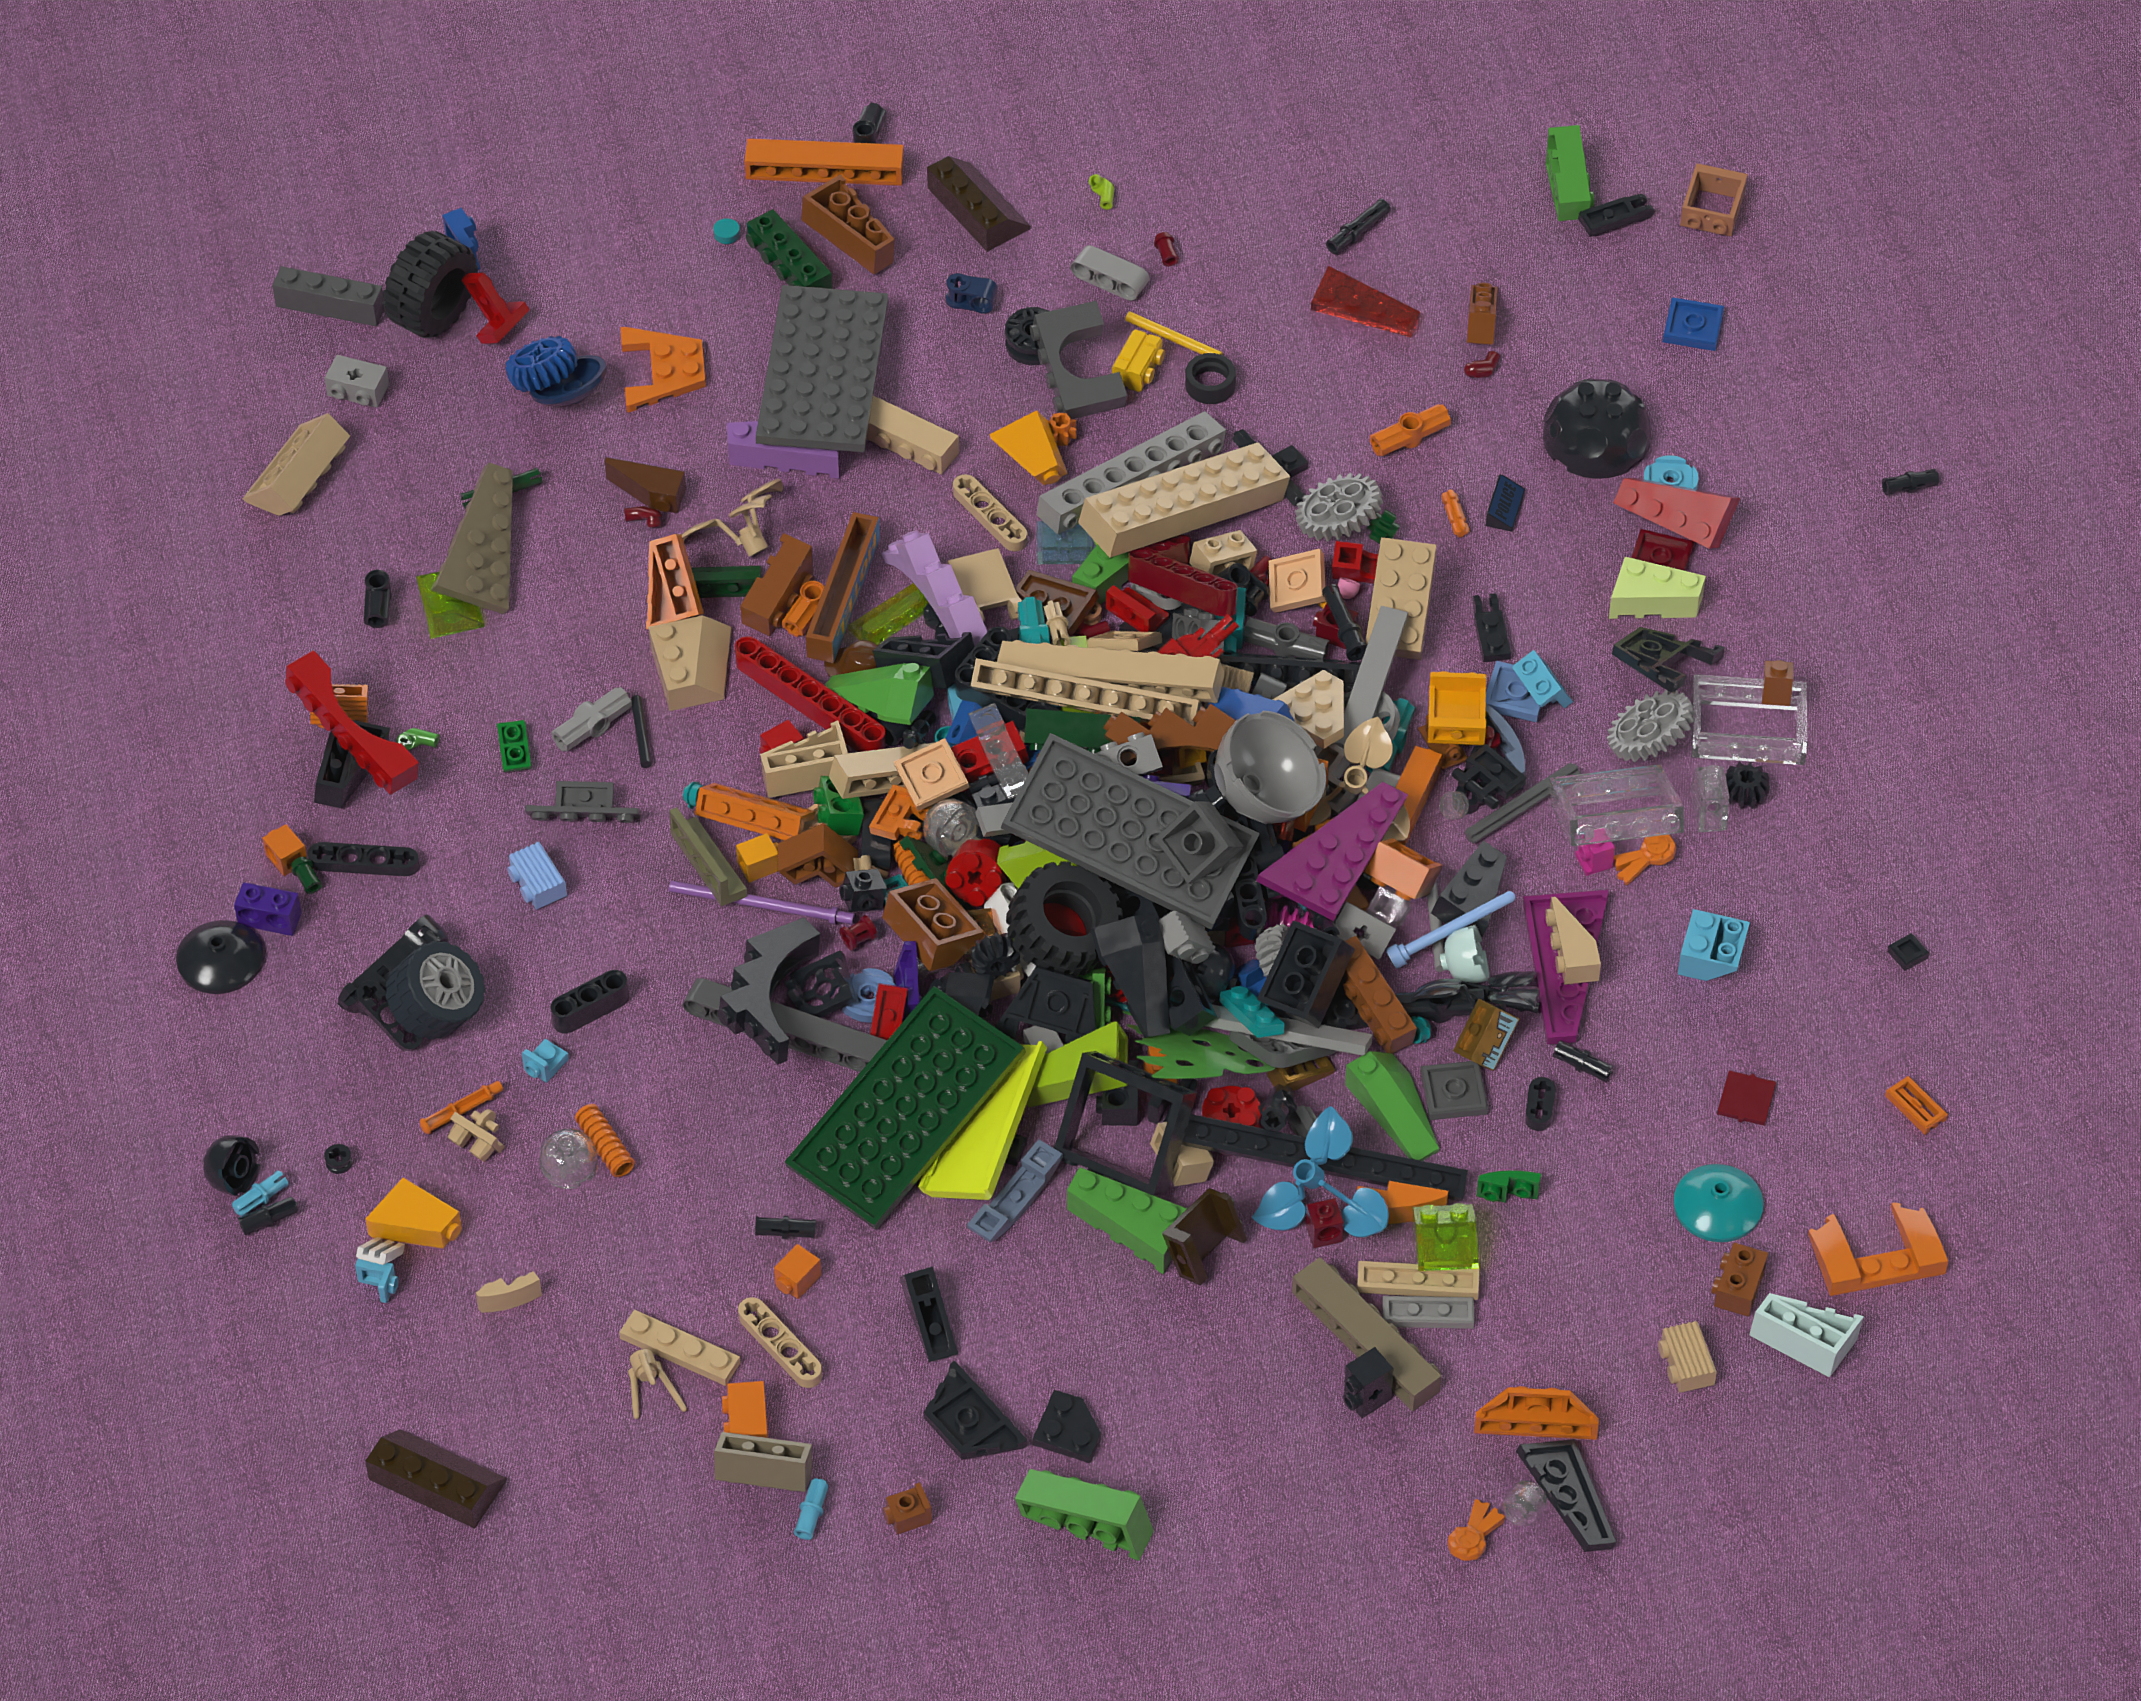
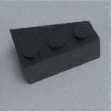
[872,632,975,689]

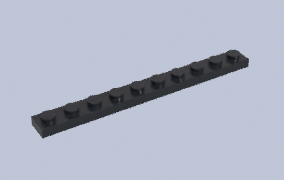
[1182,1114,1468,1201]

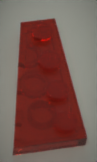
[1310,266,1420,337]

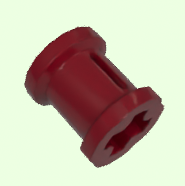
[839,915,877,951]

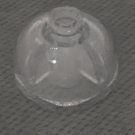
[923,799,979,857]
[539,1128,598,1189]

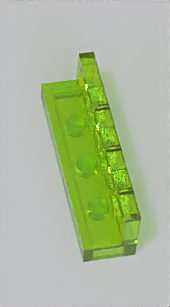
[848,583,929,645]

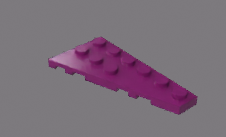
[1523,890,1609,1045]

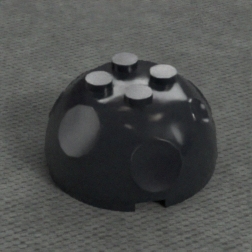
[1543,378,1651,479]

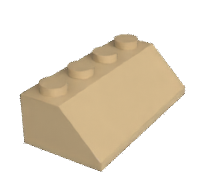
[242,413,350,516]

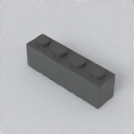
[272,266,384,327]

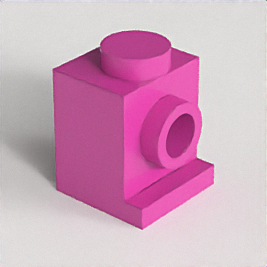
[1575,826,1615,876]

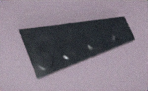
[1516,1439,1616,1552]

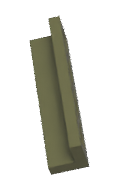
[669,807,747,906]

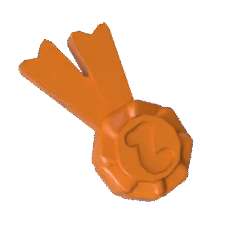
[1613,832,1677,886]
[1447,1499,1505,1561]

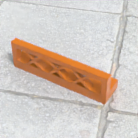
[695,783,815,840]

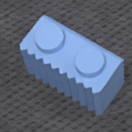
[507,842,567,910]

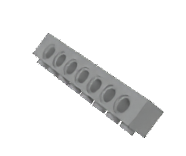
[1037,411,1226,535]

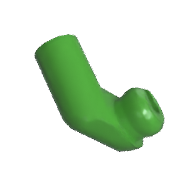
[396,728,439,750]

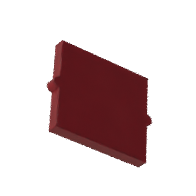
[1717,1070,1776,1126]

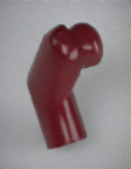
[1464,351,1500,378]
[624,506,662,528]
[1249,556,1272,591]

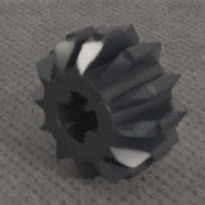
[1722,761,1770,809]
[971,931,1021,980]

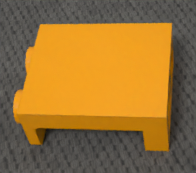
[1428,671,1487,745]

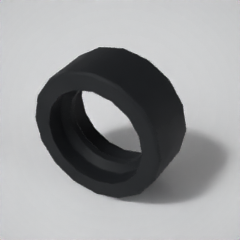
[1185,353,1236,404]

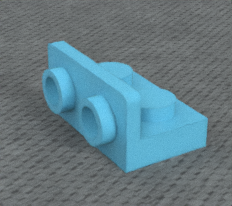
[1512,650,1573,708]

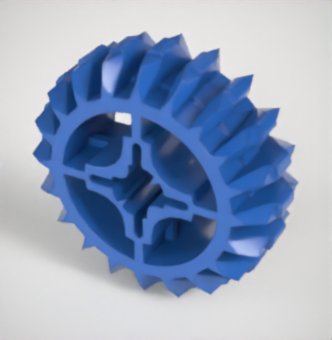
[505,336,578,392]

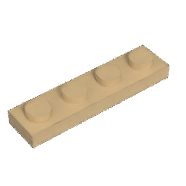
[1357,1261,1479,1300]
[619,1309,741,1386]

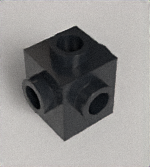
[839,869,887,912]

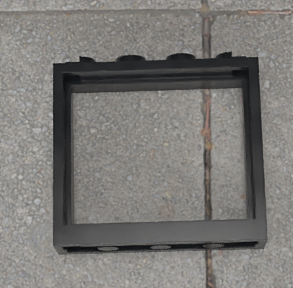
[1054,1051,1197,1196]

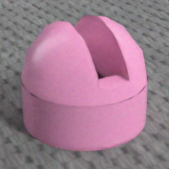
[1338,577,1361,599]

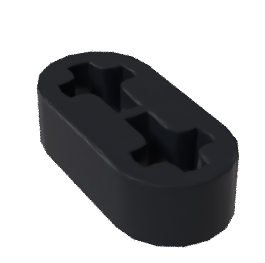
[1525,1077,1556,1131]

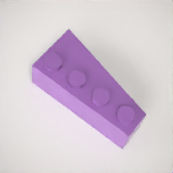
[727,421,839,479]

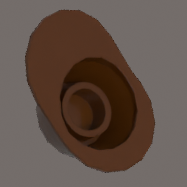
[824,640,878,677]

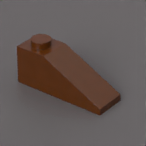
[604,457,686,513]

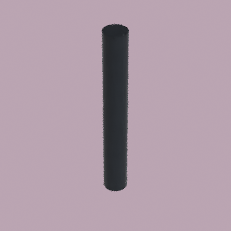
[631,695,652,768]

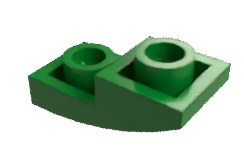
[497,720,532,772]
[1476,1170,1541,1203]

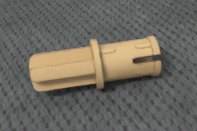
[1044,600,1071,646]

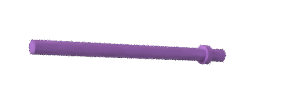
[669,880,855,925]

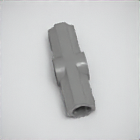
[551,687,632,752]

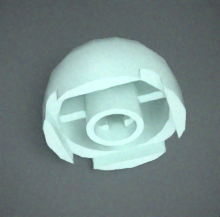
[1440,925,1490,984]

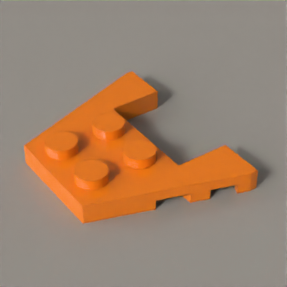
[620,327,706,412]

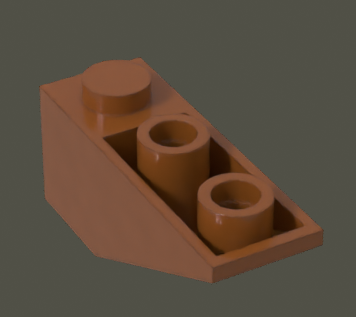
[1467,282,1498,345]

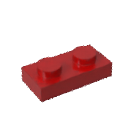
[870,983,908,1040]

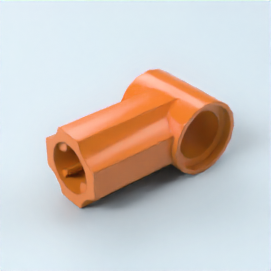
[782,581,824,637]

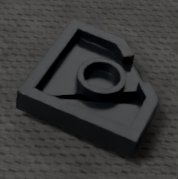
[1032,1390,1101,1463]

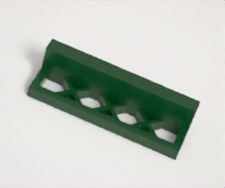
[691,566,761,598]

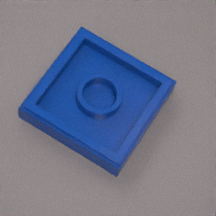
[1662,297,1724,351]

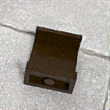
[1162,1188,1247,1285]

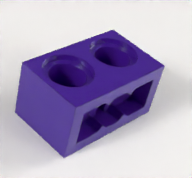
[234,882,302,936]

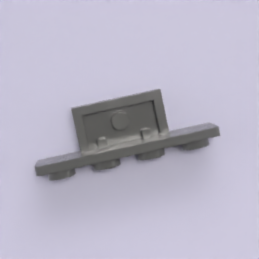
[525,781,641,823]

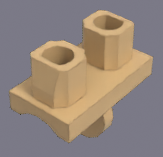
[447,1109,505,1162]

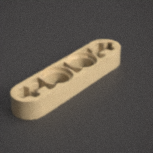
[953,474,1027,552]
[738,1297,822,1388]

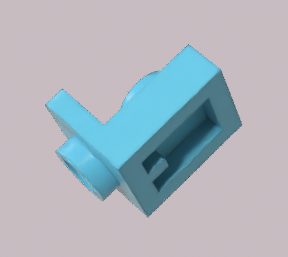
[522,1039,569,1083]

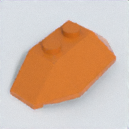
[1474,1386,1599,1440]

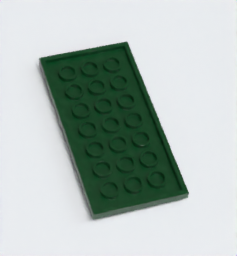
[784,986,1026,1230]

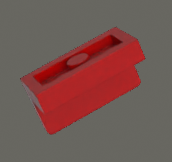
[1106,585,1169,632]

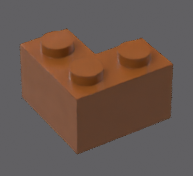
[778,823,858,888]

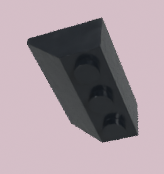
[1257,920,1355,1029]

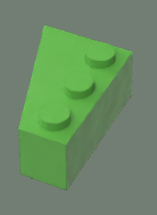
[1545,125,1594,221]

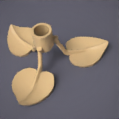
[682,479,783,557]
[1309,717,1410,841]

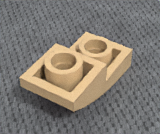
[475,1271,542,1313]

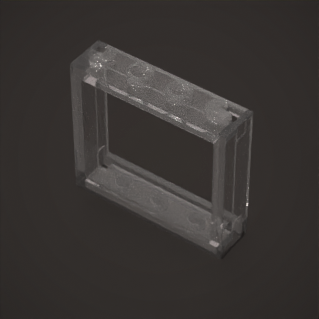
[1691,674,1808,765]
[1549,764,1684,846]

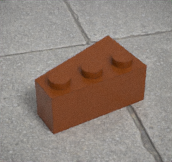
[740,533,815,636]

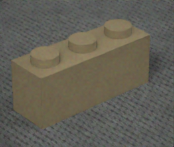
[714,1432,812,1492]

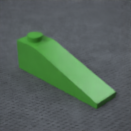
[824,663,934,725]
[1345,1051,1439,1161]

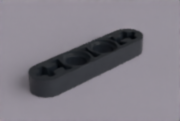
[308,842,420,876]

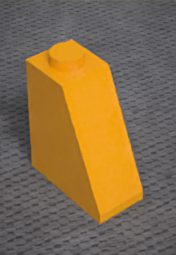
[989,410,1068,485]
[365,1178,462,1248]

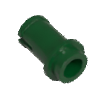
[291,857,322,894]

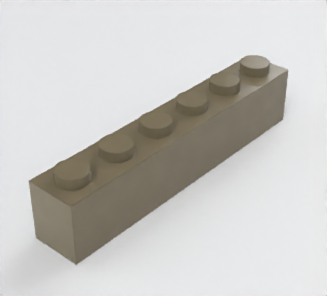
[1292,1257,1441,1412]

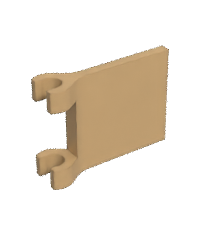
[947,548,1022,622]

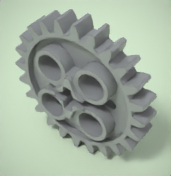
[1295,473,1383,542]
[1607,690,1695,762]

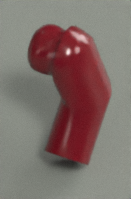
[1073,620,1110,639]

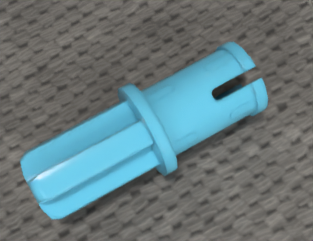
[232,1170,289,1216]
[793,1478,828,1540]

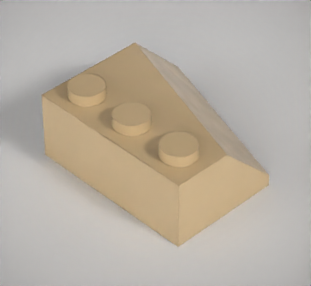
[648,615,732,711]

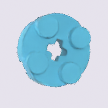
[1643,455,1698,490]

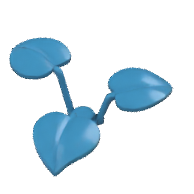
[1252,1106,1389,1238]

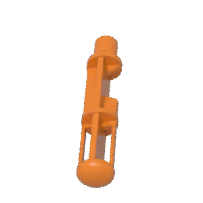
[419,1080,503,1134]

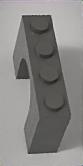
[1030,301,1127,420]

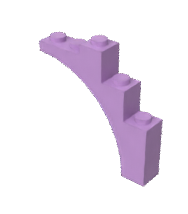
[881,530,987,646]

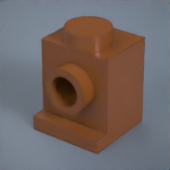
[882,1482,932,1535]

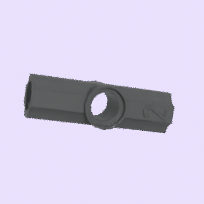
[1243,618,1330,659]

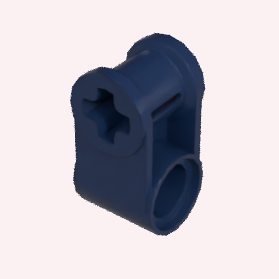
[946,273,998,313]

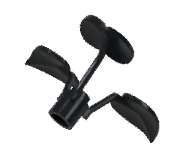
[1411,971,1540,1012]

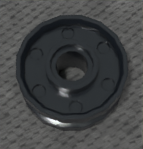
[1005,307,1049,365]

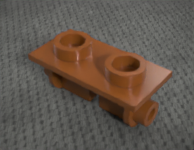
[1417,715,1468,770]

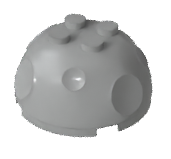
[1214,711,1326,824]

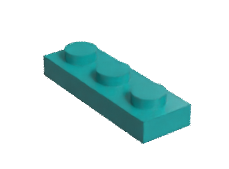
[1219,986,1285,1038]

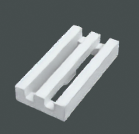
[356,1237,405,1265]

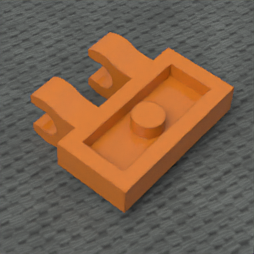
[869,785,936,841]

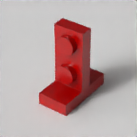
[462,272,530,344]

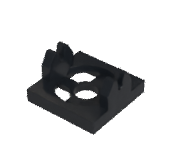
[785,950,856,1018]

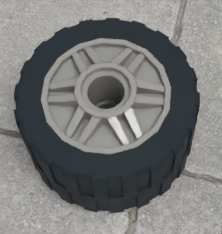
[386,941,485,1040]

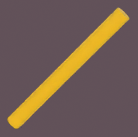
[1125,311,1223,355]

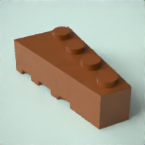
[801,174,895,274]

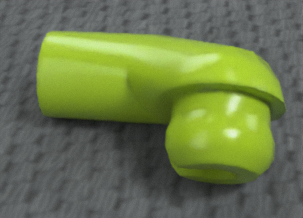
[1088,174,1114,210]

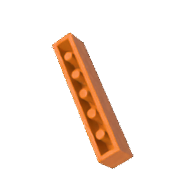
[744,138,904,186]

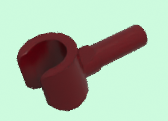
[1464,726,1500,748]

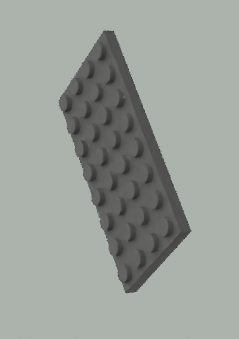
[756,285,889,452]
[1001,733,1260,929]

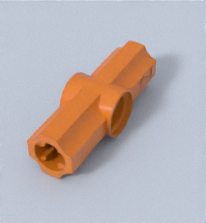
[1369,404,1451,456]

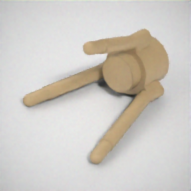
[628,1349,687,1419]

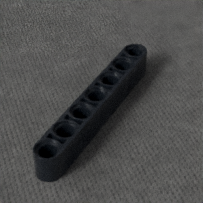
[1207,749,1267,940]

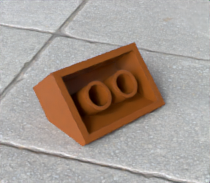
[882,878,984,971]

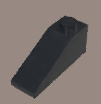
[900,1266,958,1362]

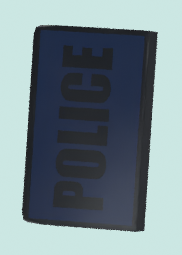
[1486,474,1525,532]

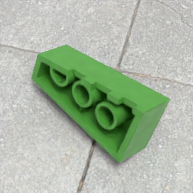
[1072,544,1130,605]
[1067,1167,1187,1275]

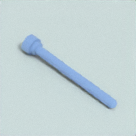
[1386,891,1515,969]

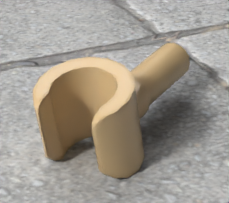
[853,855,888,878]

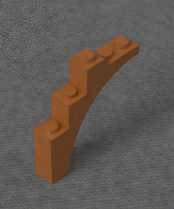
[1103,703,1236,765]

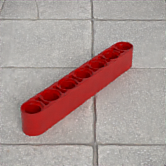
[735,636,886,752]

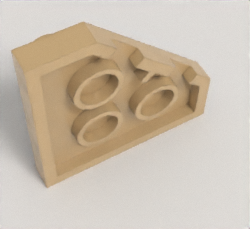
[1272,670,1344,749]

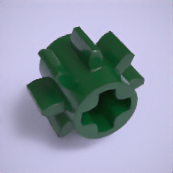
[1366,509,1400,544]

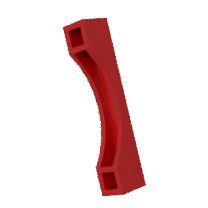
[285,650,419,795]

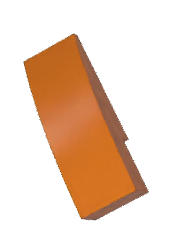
[1357,1181,1448,1224]

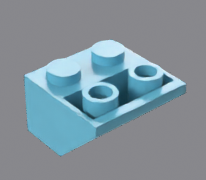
[1678,909,1750,981]

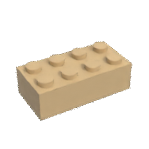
[1366,537,1437,660]

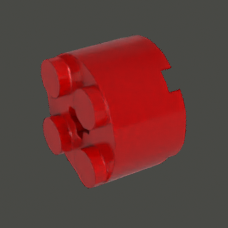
[945,838,1008,907]
[1202,1086,1261,1155]

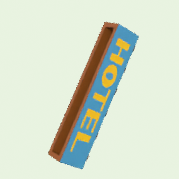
[806,512,880,663]

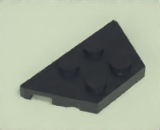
[924,1361,1027,1460]

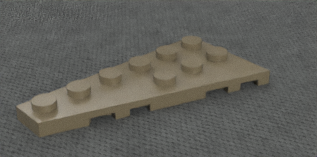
[431,462,513,614]

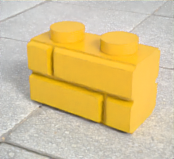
[1112,329,1165,392]

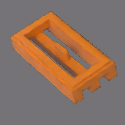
[1885,1076,1948,1135]

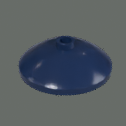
[530,355,607,406]

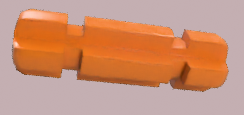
[1441,489,1469,538]

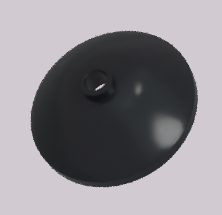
[176,920,264,994]

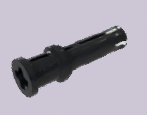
[1322,584,1368,661]

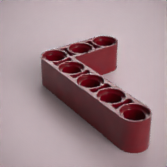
[1128,534,1237,617]

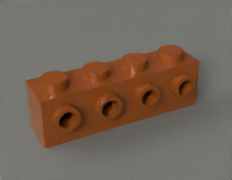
[1340,936,1417,1054]

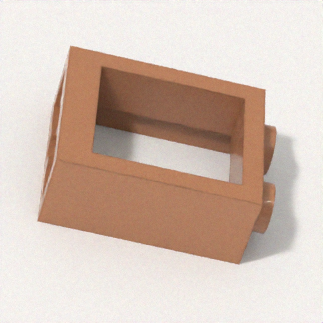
[1680,163,1748,236]

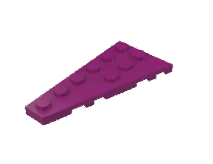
[1256,782,1408,921]

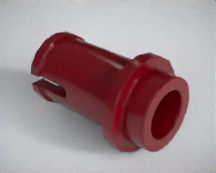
[1154,232,1179,267]

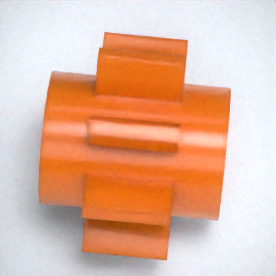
[1047,413,1077,446]

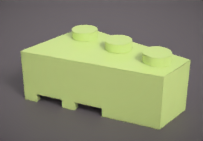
[1609,557,1706,619]

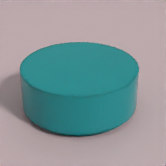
[713,218,740,244]

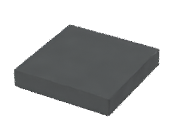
[1420,1061,1488,1120]

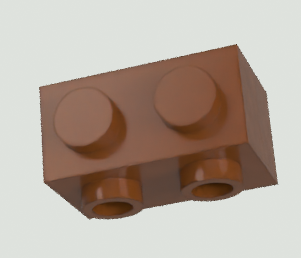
[1711,1242,1768,1317]

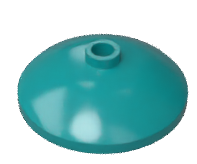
[1673,1164,1764,1242]

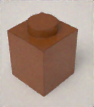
[1762,660,1793,706]

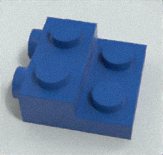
[442,207,480,273]

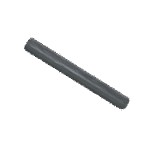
[1465,763,1580,844]

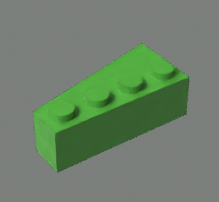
[1015,1469,1154,1561]

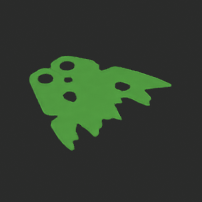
[1122,1011,1275,1079]

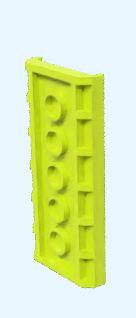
[918,1041,1047,1200]

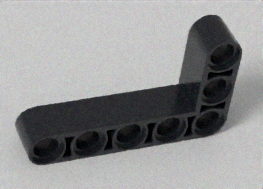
[955,627,1061,733]

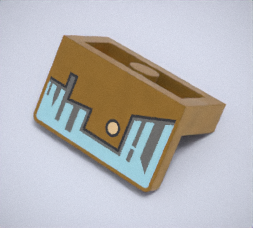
[1453,999,1519,1071]

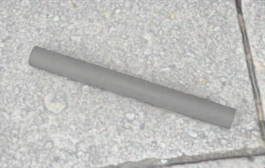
[1427,880,1445,972]

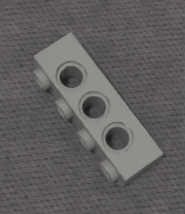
[1095,732,1163,777]

